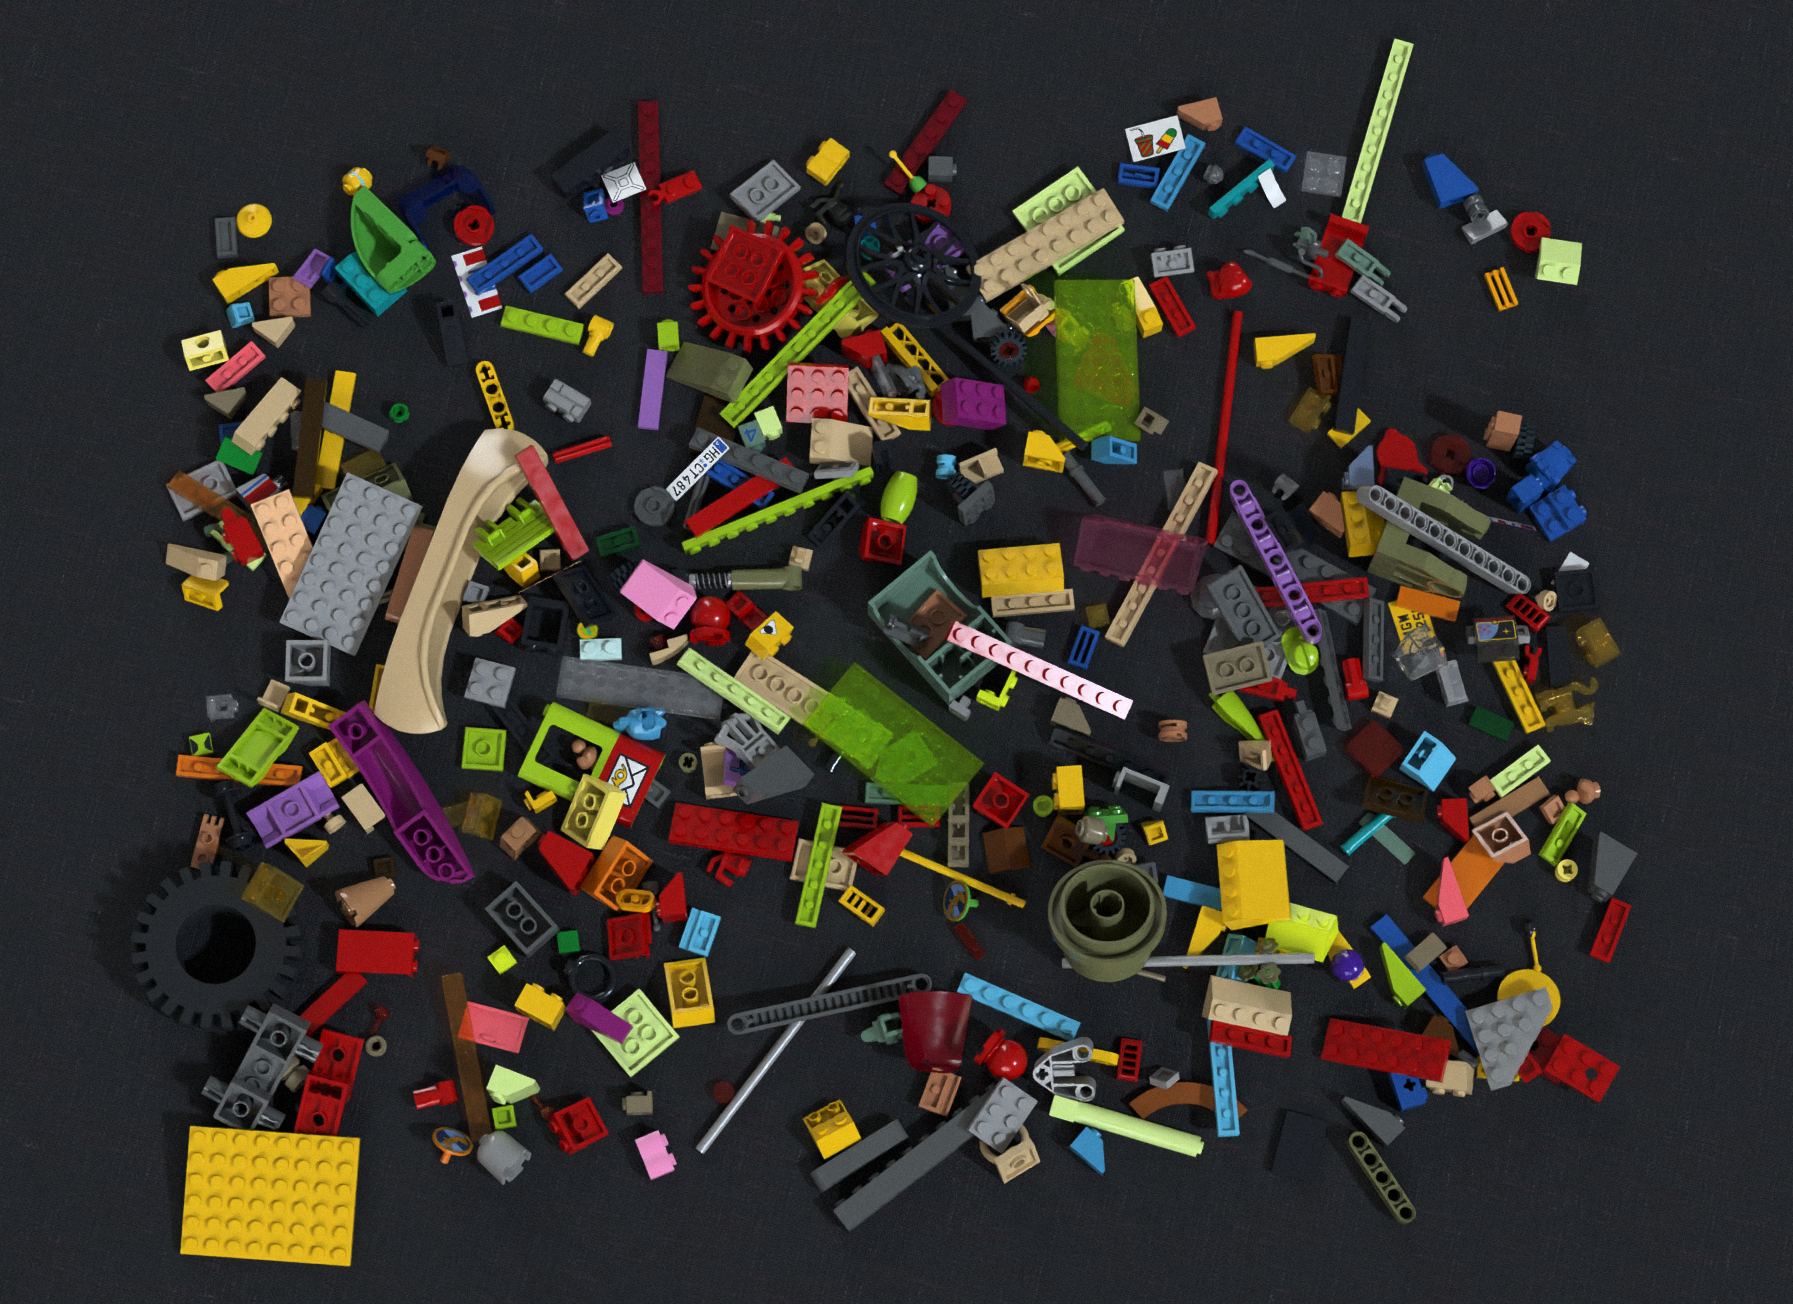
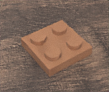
[269,276,311,319]

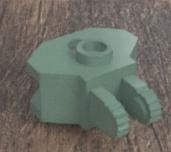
[860,1012,903,1045]

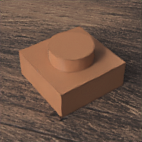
[1539,795,1565,824]
[1438,945,1468,971]

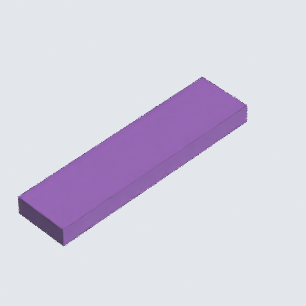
[638,349,668,430]

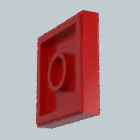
[607,913,649,961]

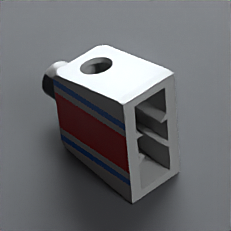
[236,474,288,516]

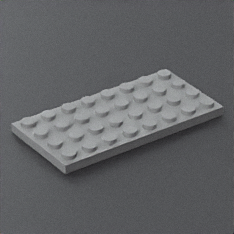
[279,472,423,656]

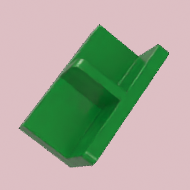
[216,435,264,475]

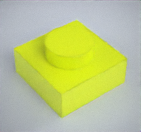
[487,945,517,975]

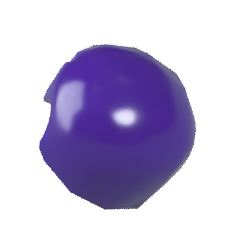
[1465,458,1496,489]
[1331,949,1365,981]

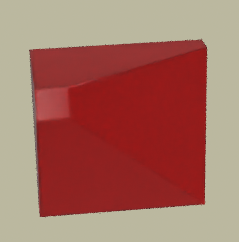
[493,618,523,644]

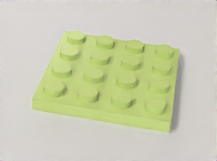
[1012,167,1125,276]

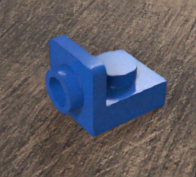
[583,188,608,223]

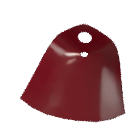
[899,991,973,1074]

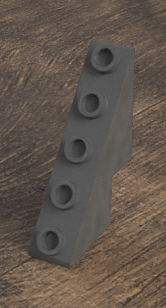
[944,265,1012,344]

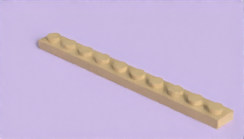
[1105,462,1218,647]

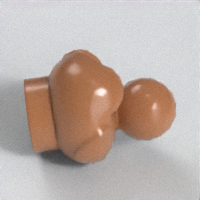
[572,739,600,771]
[1565,778,1600,804]

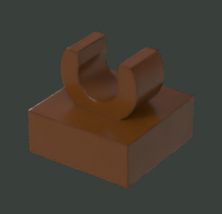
[426,146,452,170]

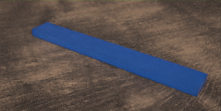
[1370,914,1479,1056]

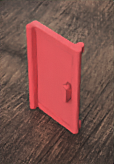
[458,1001,529,1053]

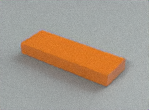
[1395,586,1460,622]

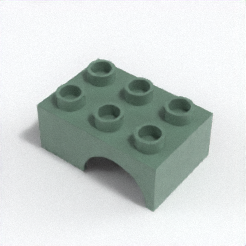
[868,550,1012,706]

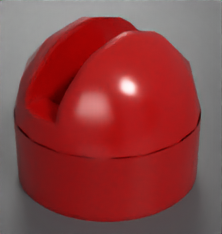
[1023,376,1041,393]

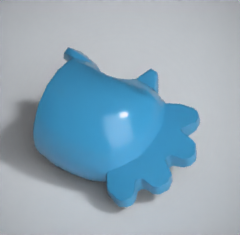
[613,707,667,741]

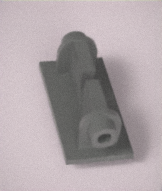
[883,614,928,649]

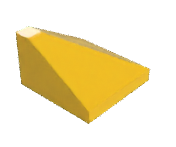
[1141,820,1168,846]

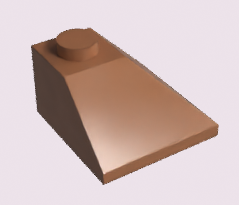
[1471,812,1531,863]

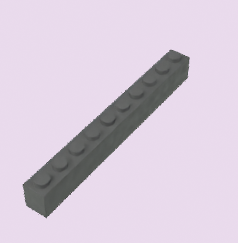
[833,1082,997,1232]

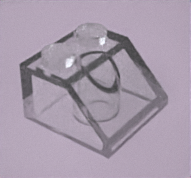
[1393,624,1448,681]

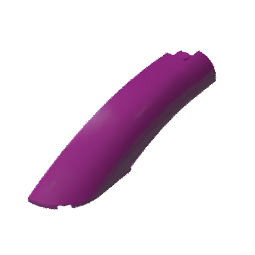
[328,700,475,884]

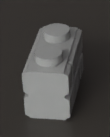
[543,379,591,423]

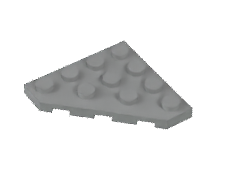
[1465,987,1553,1091]

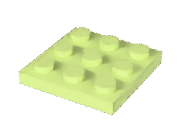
[591,989,680,1078]

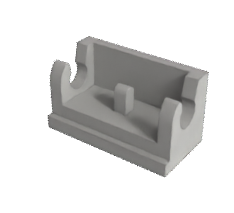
[1435,660,1469,707]
[1205,814,1250,844]

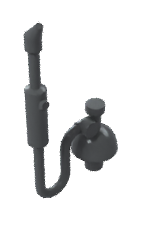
[1243,239,1329,279]

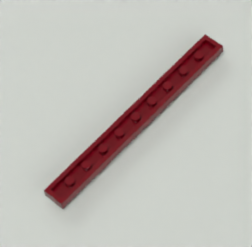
[638,101,663,294]

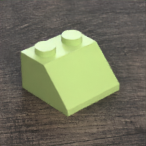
[1535,237,1582,285]

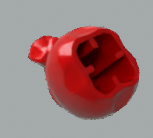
[1205,261,1253,299]

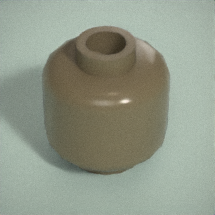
[1075,816,1108,845]

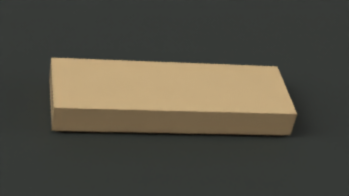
[565,253,622,309]

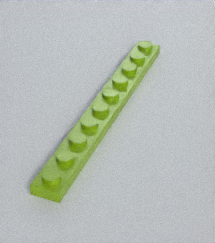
[720,272,877,429]
[682,466,874,555]

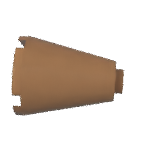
[335,876,396,928]

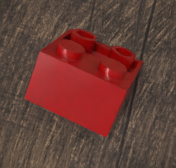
[841,329,887,369]

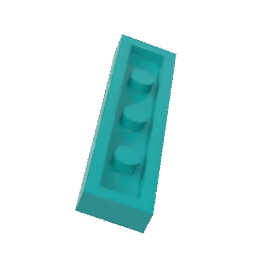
[1208,159,1275,220]

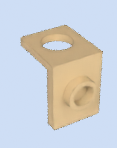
[257,679,290,713]

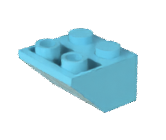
[1399,731,1456,792]

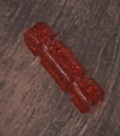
[954,922,985,960]

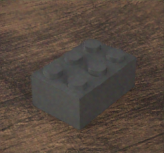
[485,881,560,958]

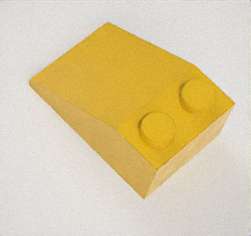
[664,957,715,1028]

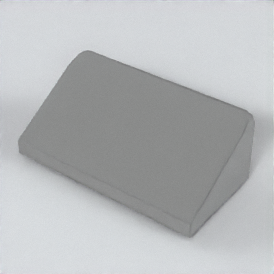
[1461,210,1508,245]

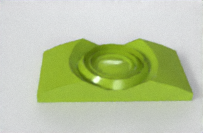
[217,708,299,788]

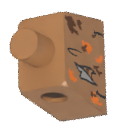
[500,816,542,861]

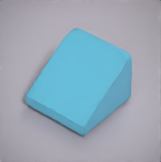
[226,302,255,328]

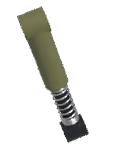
[668,566,802,591]

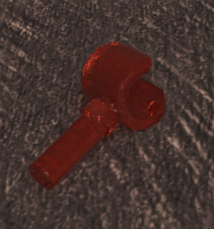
[370,1006,389,1035]
[530,1094,554,1120]

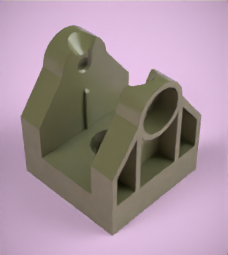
[1367,477,1491,598]

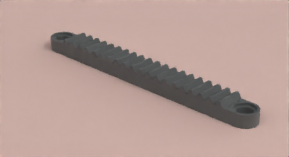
[727,974,932,1035]

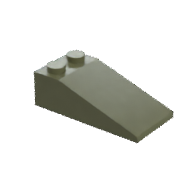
[666,342,753,404]

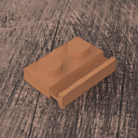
[918,1068,962,1117]

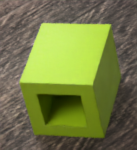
[657,319,680,352]

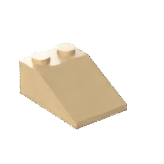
[809,418,873,467]

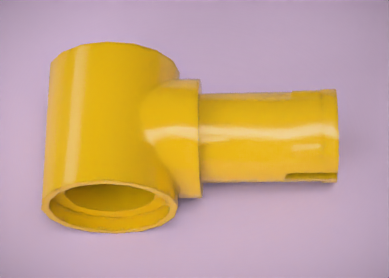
[583,315,614,357]

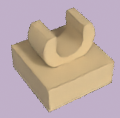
[788,546,813,571]
[1371,691,1398,719]

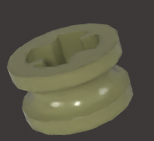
[679,753,698,773]

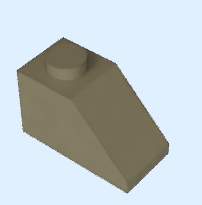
[1050,697,1091,737]

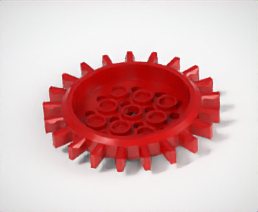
[688,220,819,353]

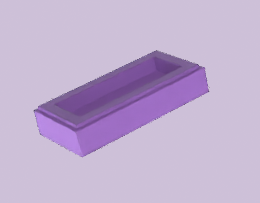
[293,249,331,289]

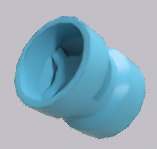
[936,454,957,480]

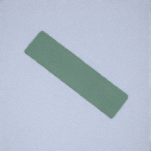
[1359,812,1415,865]

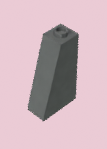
[733,745,815,804]

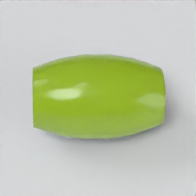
[880,471,917,525]

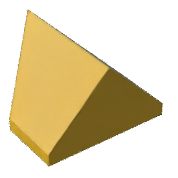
[285,839,329,868]

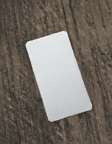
[1258,168,1286,208]

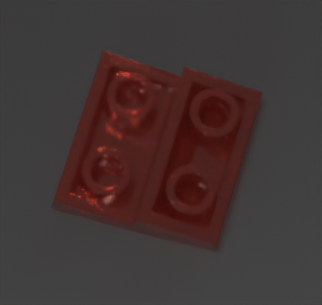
[1345,720,1405,778]

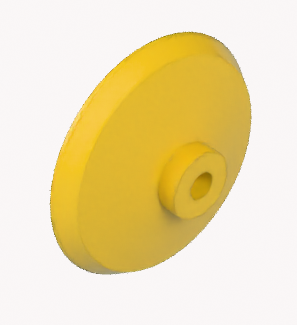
[236,204,272,238]

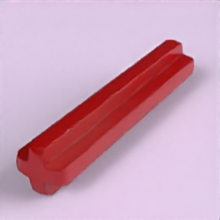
[552,436,612,463]

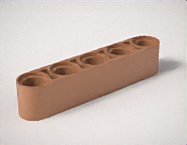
[385,525,434,624]

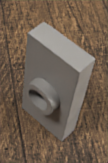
[814,461,859,480]

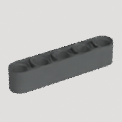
[810,1119,909,1192]

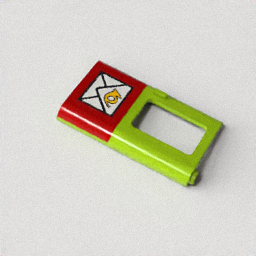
[518,702,666,829]

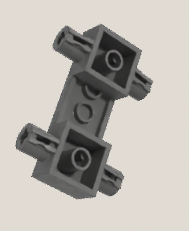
[201,1003,324,1132]

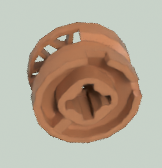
[1158,720,1187,742]

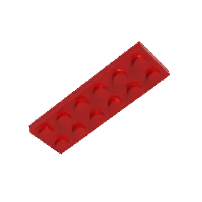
[669,803,799,862]
[1321,1018,1452,1083]

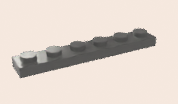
[689,427,809,494]
[1314,608,1352,731]

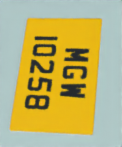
[1388,600,1439,655]

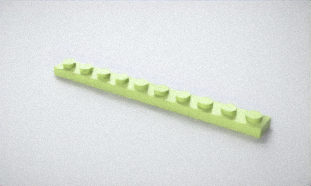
[1342,38,1414,223]

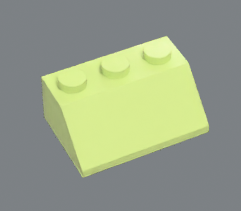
[486,1065,540,1105]

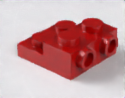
[549,1097,609,1155]

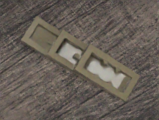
[948,782,969,867]

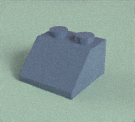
[1341,445,1375,492]

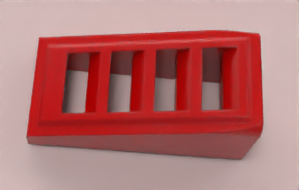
[1505,594,1551,634]
[1116,1038,1143,1083]

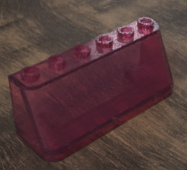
[1073,514,1208,595]

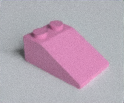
[620,559,697,629]

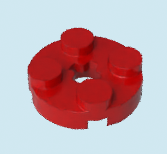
[911,184,951,224]
[454,205,495,246]
[1510,212,1551,253]

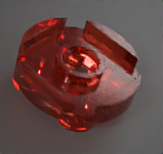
[1430,434,1471,476]

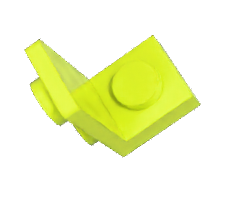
[976,670,1018,711]

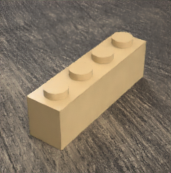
[231,377,301,456]

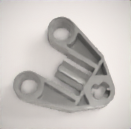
[1033,1037,1097,1102]

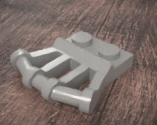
[714,712,780,770]

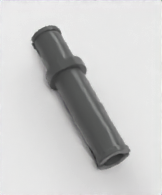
[1064,451,1107,507]

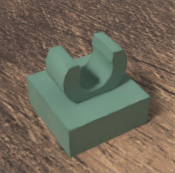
[1293,227,1317,252]

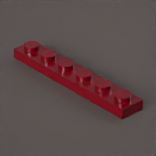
[884,90,967,196]

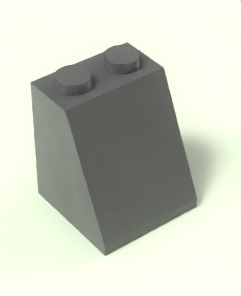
[1588,832,1638,903]

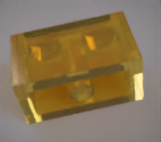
[1576,618,1621,668]

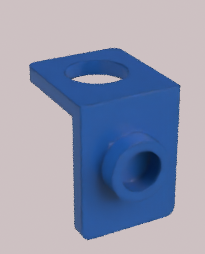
[322,257,348,290]

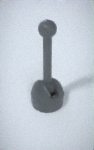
[642,881,661,932]

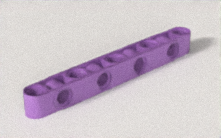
[1230,480,1322,644]

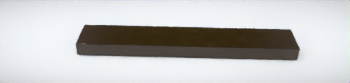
[292,378,327,499]

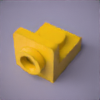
[523,790,557,814]

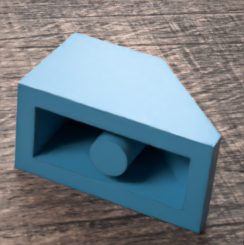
[1091,436,1137,464]
[1069,1127,1105,1175]

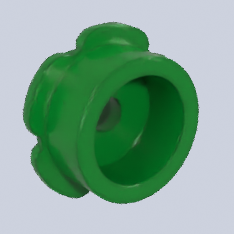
[389,404,409,423]

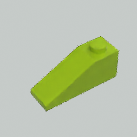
[1379,942,1426,1009]

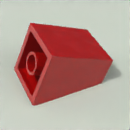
[842,821,913,876]
[538,830,595,897]

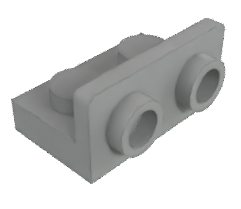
[1150,245,1194,278]

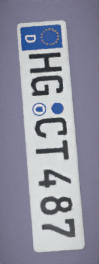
[666,437,729,501]

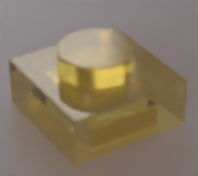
[1085,603,1110,629]

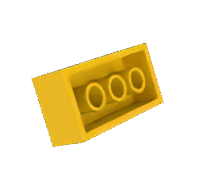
[978,543,1064,598]

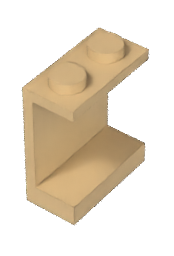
[700,740,738,800]

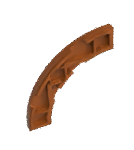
[1128,1082,1248,1120]

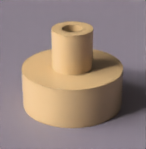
[805,222,827,244]
[1535,590,1557,611]
[324,813,346,834]
[1114,847,1137,865]

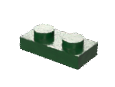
[596,526,641,559]

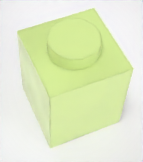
[754,406,783,440]

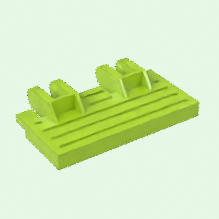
[472,497,555,571]

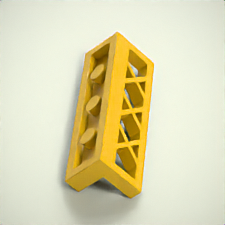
[881,323,949,397]

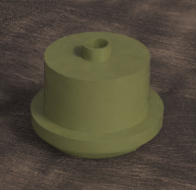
[1048,860,1167,982]

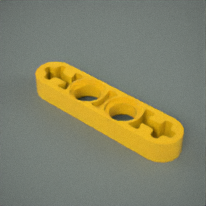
[476,361,514,430]
[1037,1037,1119,1066]

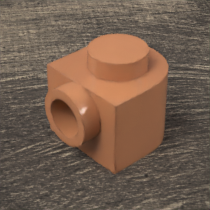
[1469,776,1496,803]

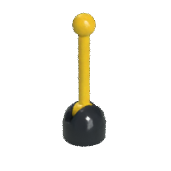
[1522,922,1542,972]

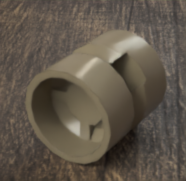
[281,1055,311,1093]

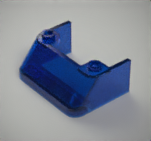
[399,165,495,250]

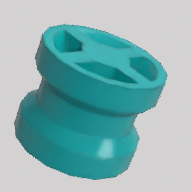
[860,236,880,260]

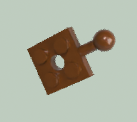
[1041,815,1112,867]

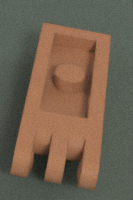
[190,814,225,870]

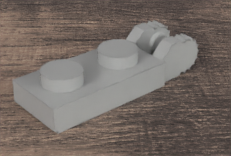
[1351,275,1407,322]

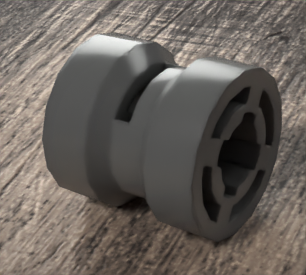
[1463,195,1489,223]

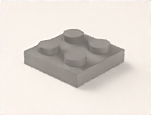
[464,658,516,708]

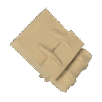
[1005,283,1055,333]

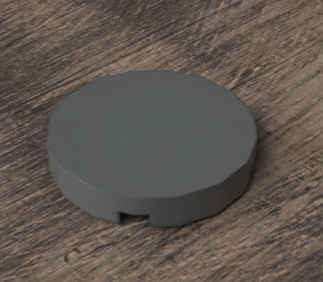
[634,486,675,527]

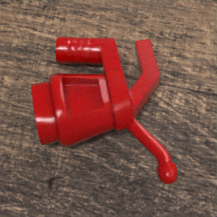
[706,852,752,888]

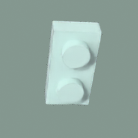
[580,638,622,661]

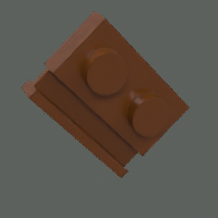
[1312,354,1342,396]

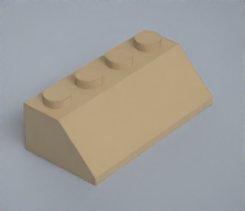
[1202,975,1292,1036]

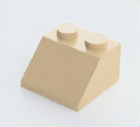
[1426,1060,1475,1097]

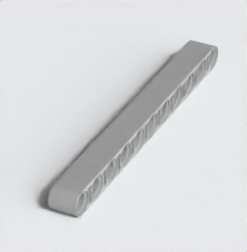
[1356,485,1531,594]

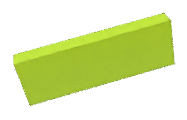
[1538,802,1587,866]

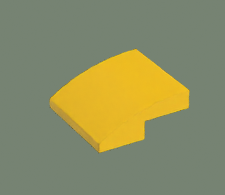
[309,738,360,788]

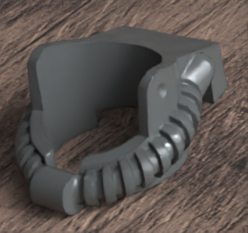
[884,363,927,400]

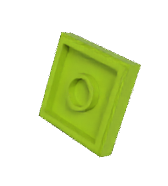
[461,727,507,772]

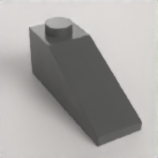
[1341,1097,1405,1147]

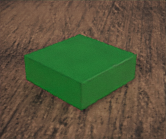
[557,930,580,954]

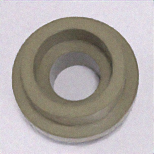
[366,1035,387,1057]

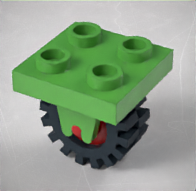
[1083,805,1128,855]

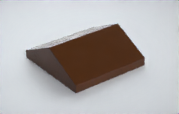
[982,827,1030,874]

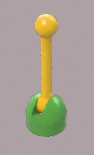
[889,150,927,194]

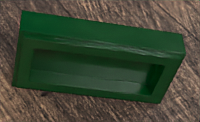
[1468,706,1514,743]

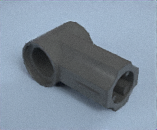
[1005,622,1046,648]

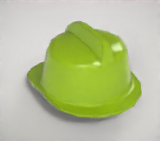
[1281,627,1319,675]

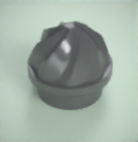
[1203,164,1223,184]

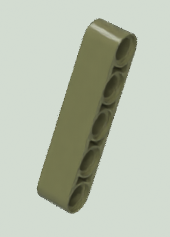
[1347,1132,1416,1224]

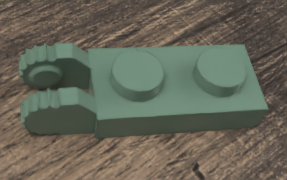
[1335,239,1390,287]

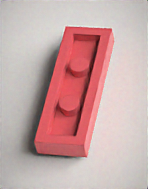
[205,341,266,393]

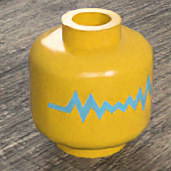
[342,167,372,196]

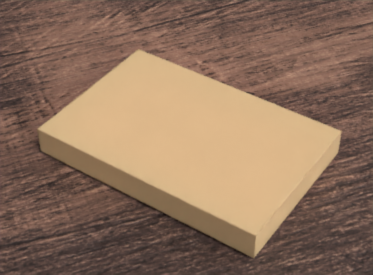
[790,838,857,891]

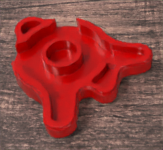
[1376,428,1428,486]

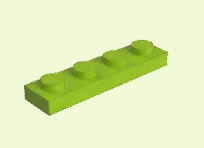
[501,306,585,345]

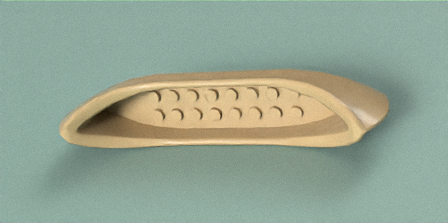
[374,428,548,734]

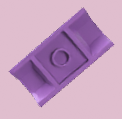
[247,771,339,849]

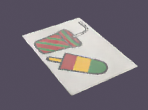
[1125,115,1186,162]

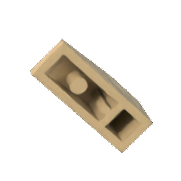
[166,543,227,581]
[462,595,527,637]

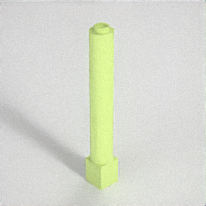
[1049,1094,1204,1157]

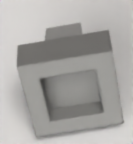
[1272,474,1299,500]
[949,696,971,721]

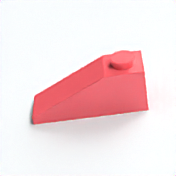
[1434,857,1469,927]

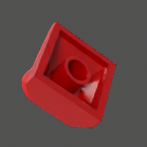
[859,517,906,566]
[972,772,1030,829]

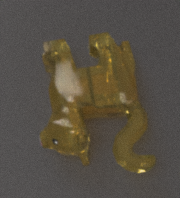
[1535,677,1598,733]

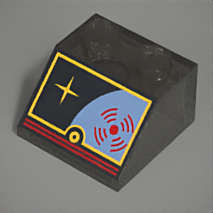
[1473,615,1520,663]

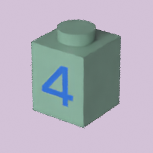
[738,420,766,453]

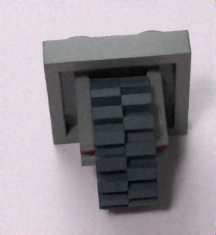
[945,472,995,527]

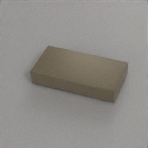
[1404,932,1447,973]

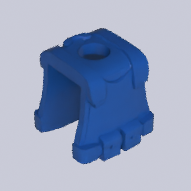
[1524,440,1577,493]

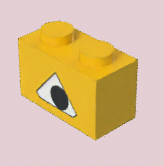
[745,611,794,660]

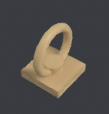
[979,1124,1040,1184]

